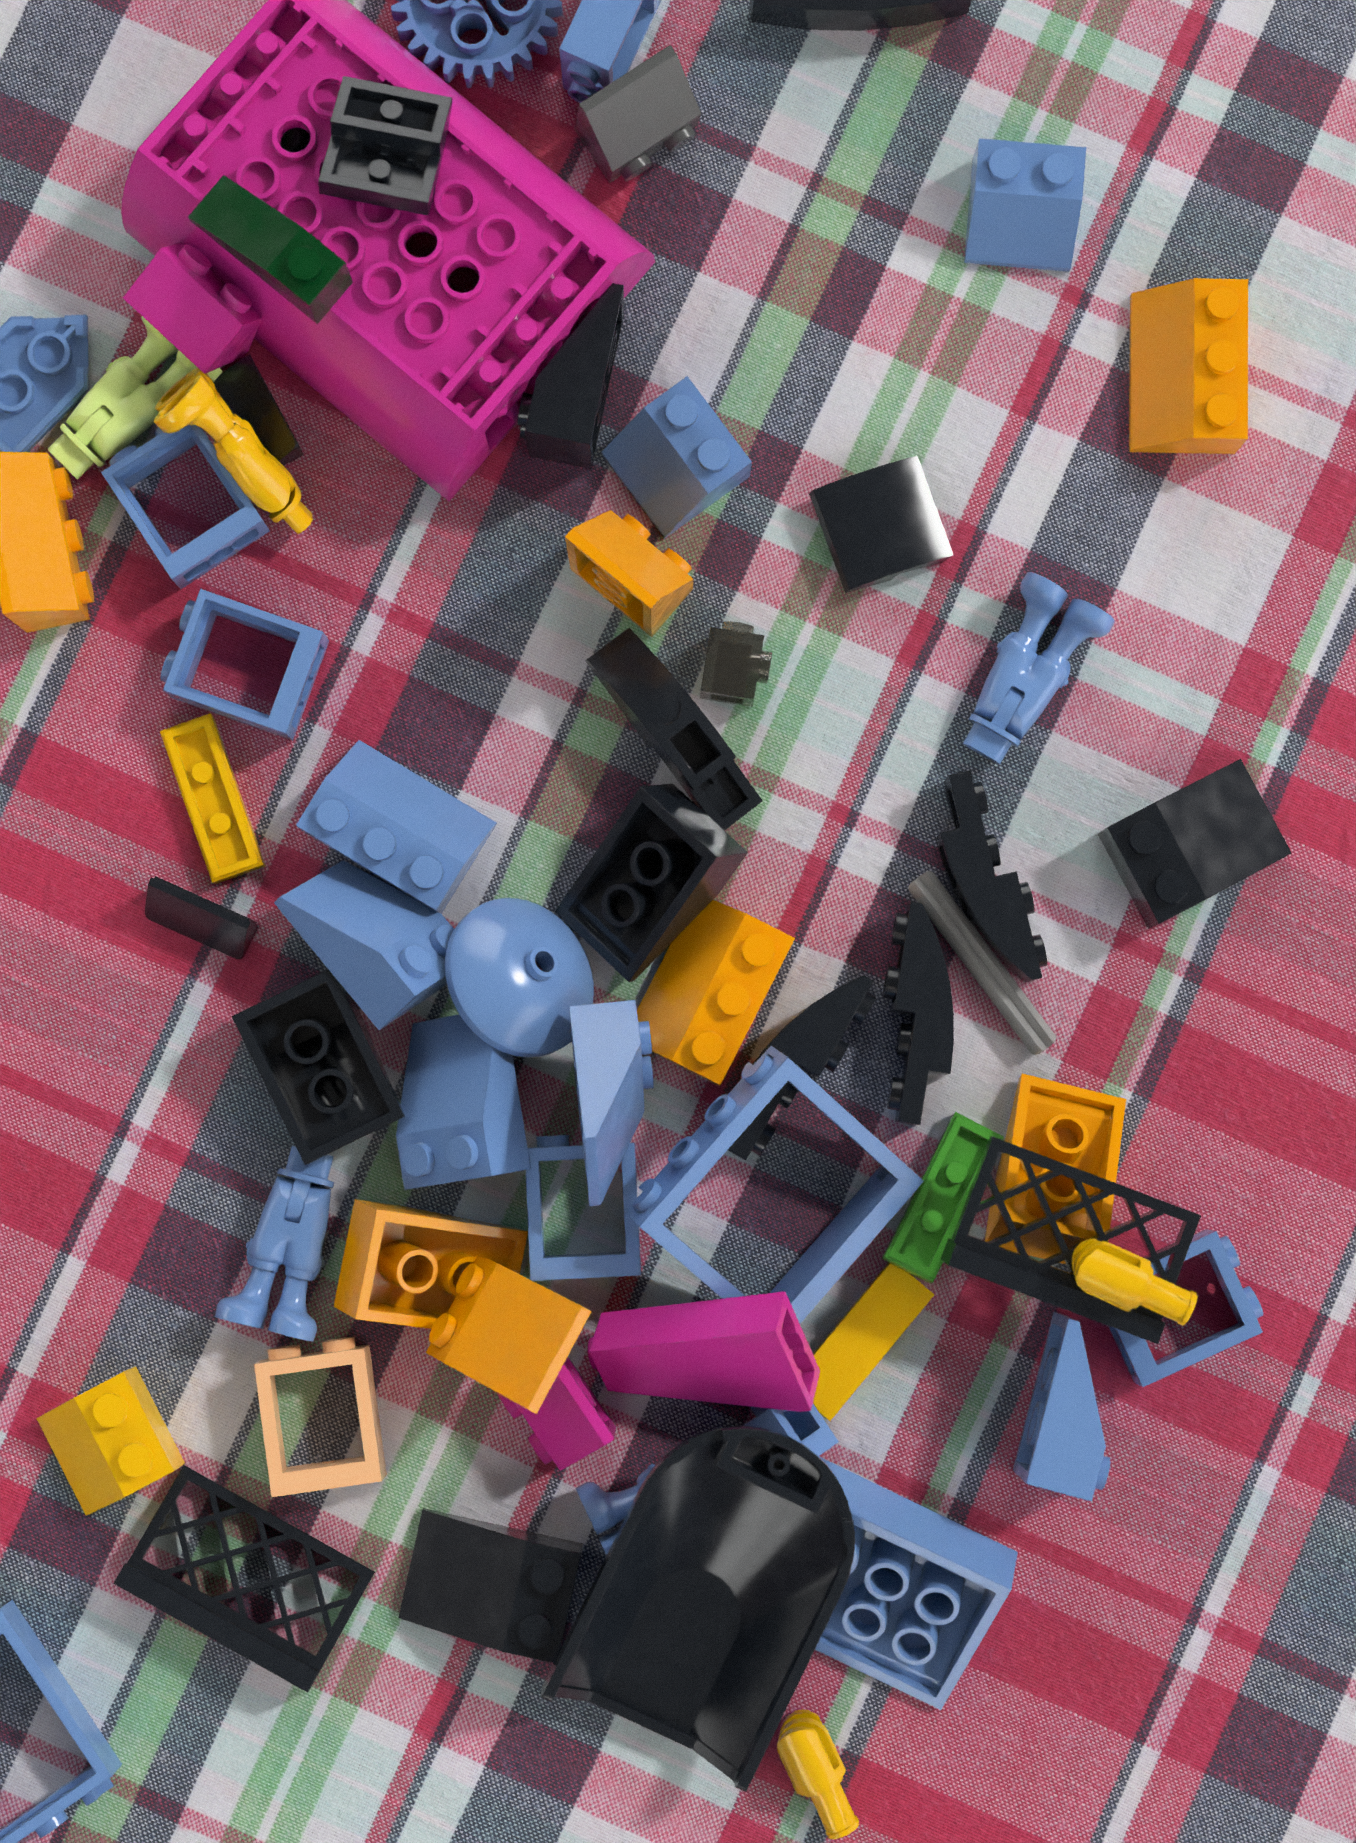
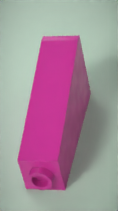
[588,1291,820,1412]

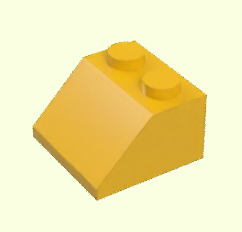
[36,1366,185,1516]

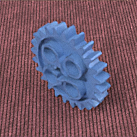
[391,0,563,88]

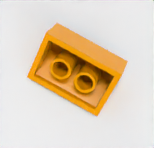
[1129,278,1248,454]
[0,452,94,633]
[637,900,795,1086]

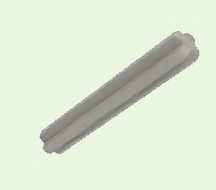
[908,871,1056,1055]

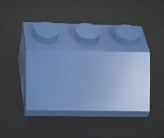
[296,740,497,914]

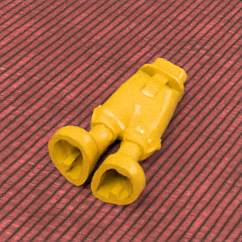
[154,368,313,534]

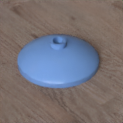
[445,898,594,1057]

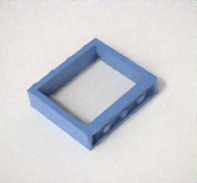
[625,1046,924,1323]
[0,1600,122,1843]

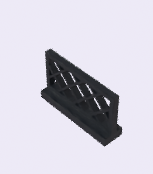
[941,1136,1201,1344]
[113,1465,375,1693]

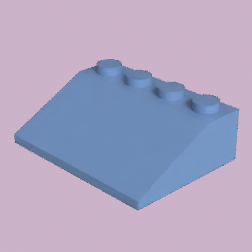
[815,1457,1018,1710]

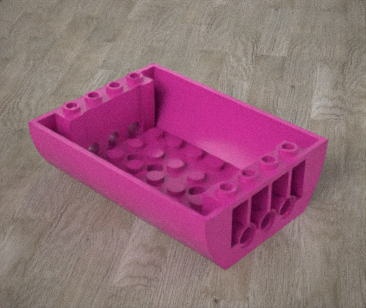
[121,0,655,502]

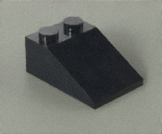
[518,283,624,469]
[1098,759,1292,928]
[555,783,748,982]
[232,969,405,1165]
[398,1508,583,1663]

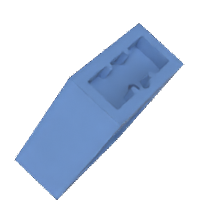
[559,0,662,103]
[101,425,270,589]
[160,589,329,741]
[525,1135,641,1281]
[1108,1229,1264,1387]

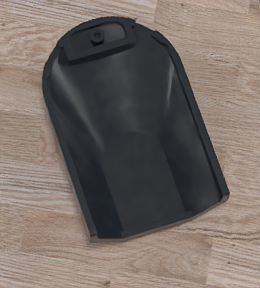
[541,1426,855,1792]

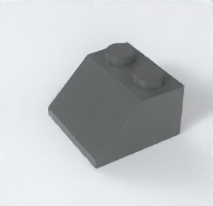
[574,45,702,183]

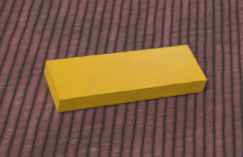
[160,713,266,884]
[813,1262,935,1421]

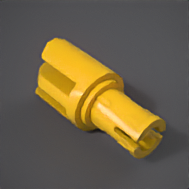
[1071,1238,1198,1326]
[777,1709,859,1839]

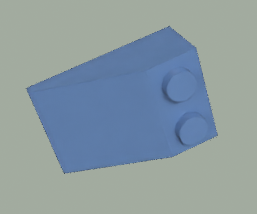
[274,860,455,1030]
[569,1000,654,1206]
[396,1014,531,1190]
[1013,1312,1110,1502]

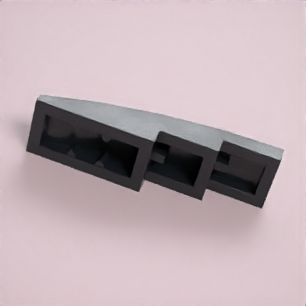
[749,0,972,31]

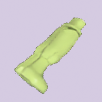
[48,315,223,479]

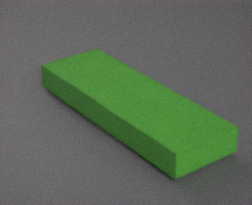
[882,1112,1004,1284]

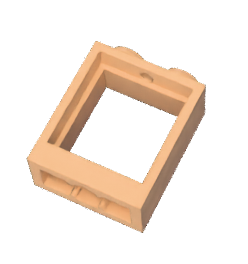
[254,1337,387,1497]

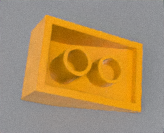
[565,510,694,637]
[985,1073,1126,1265]
[333,1199,528,1329]
[425,1255,592,1414]

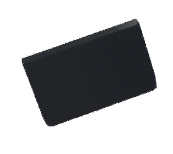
[214,354,304,466]
[145,876,258,959]

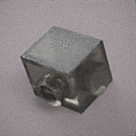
[700,621,772,707]

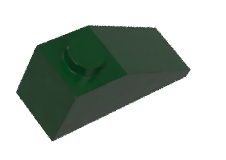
[188,175,353,324]

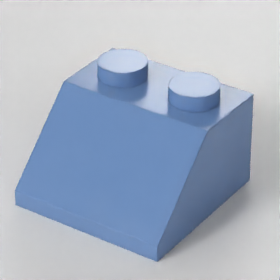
[964,138,1086,272]
[601,376,752,539]

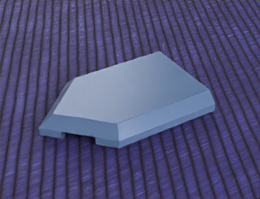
[0,315,89,452]

